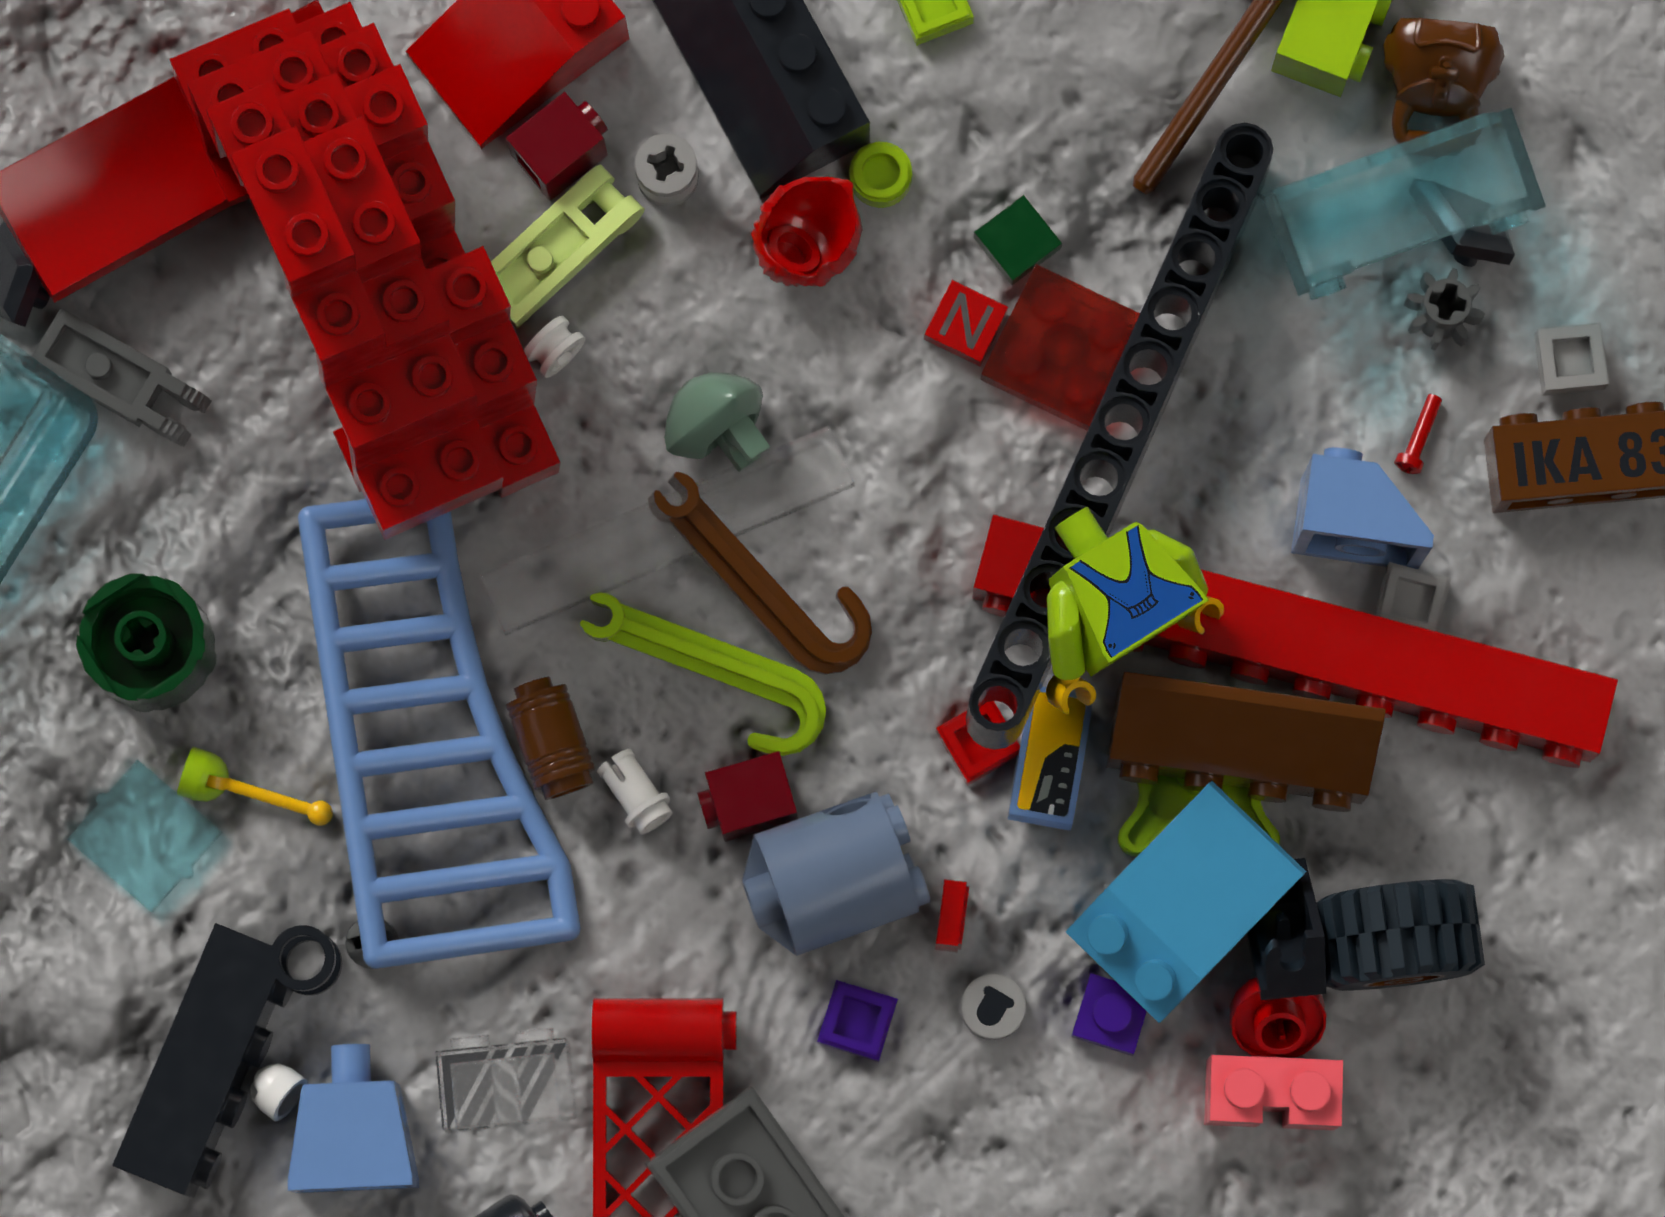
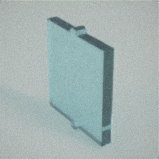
[67,759,223,913]

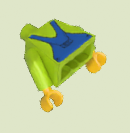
[1046,507,1224,715]

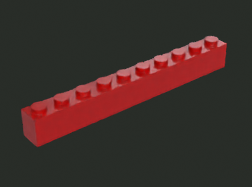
[972,514,1618,768]

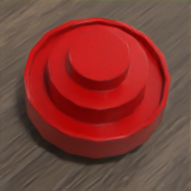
[1229,977,1326,1058]

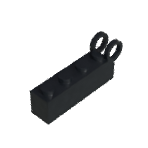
[112,923,342,1198]

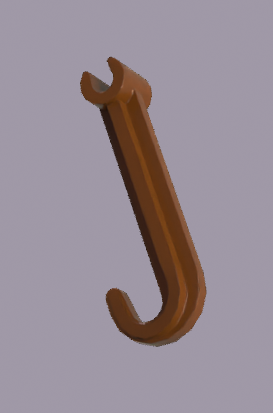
[648,472,872,675]

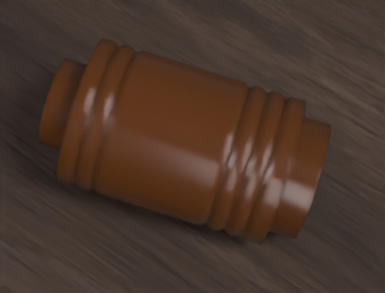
[506,676,595,800]

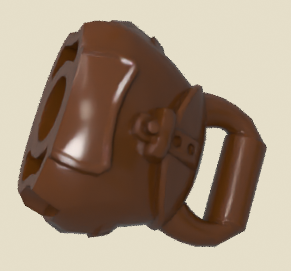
[1383,18,1505,159]

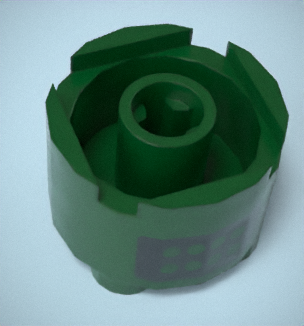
[76,573,216,712]

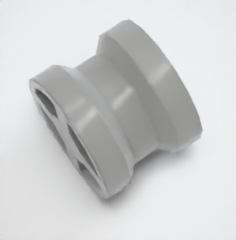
[634,133,699,207]

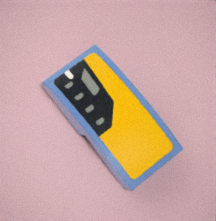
[1008,687,1093,831]

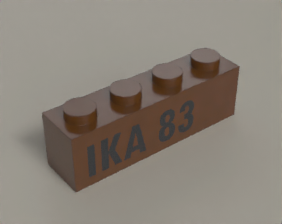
[1484,402,1665,513]

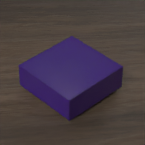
[817,980,898,1062]

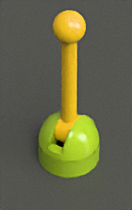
[177,746,333,826]

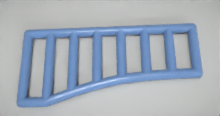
[298,499,581,969]

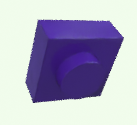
[1071,973,1147,1056]

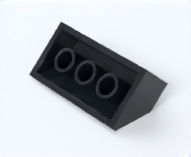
[652,0,870,199]

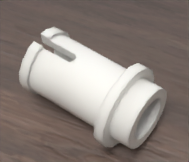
[597,749,673,834]

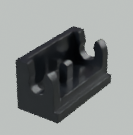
[1246,858,1326,1000]

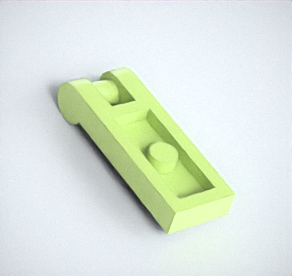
[491,164,645,329]

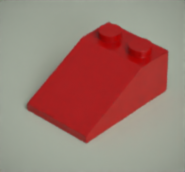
[405,0,630,149]

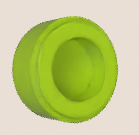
[850,142,912,208]

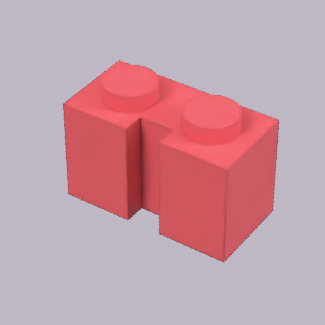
[1204,1055,1343,1131]

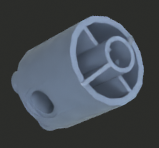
[742,792,931,956]

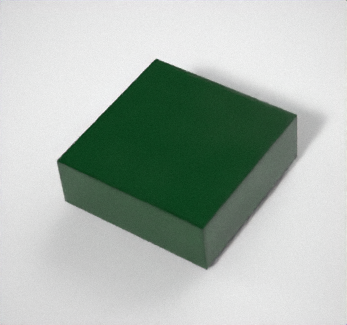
[974,195,1062,285]

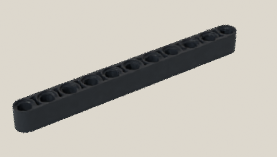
[965,122,1274,750]

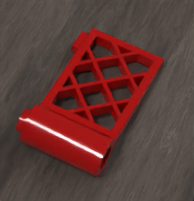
[592,998,737,1217]

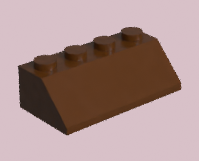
[1106,672,1386,812]

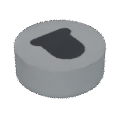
[961,974,1026,1040]

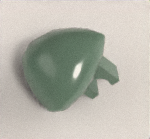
[664,372,770,472]

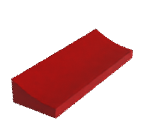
[0,0,324,303]

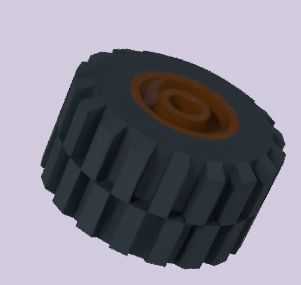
[1316,879,1485,991]

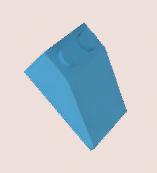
[1066,781,1307,1023]

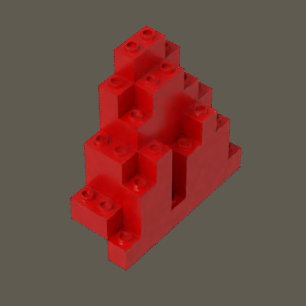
[169,2,561,540]

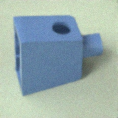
[288,1044,419,1193]

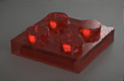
[980,264,1140,431]

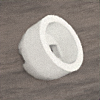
[250,1063,307,1122]

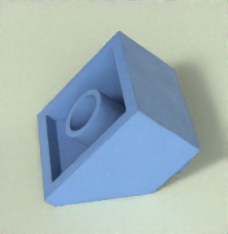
[1291,447,1434,569]

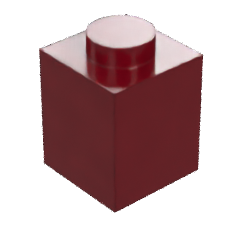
[506,91,608,201]
[697,751,798,842]

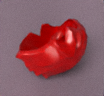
[751,177,863,287]

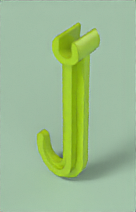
[580,592,826,756]

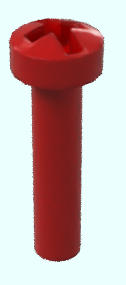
[1394,394,1442,474]

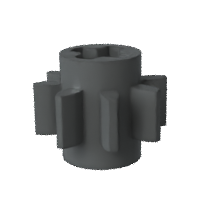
[1404,268,1485,350]

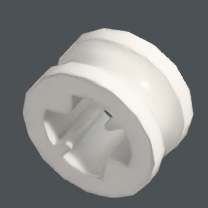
[524,316,585,378]

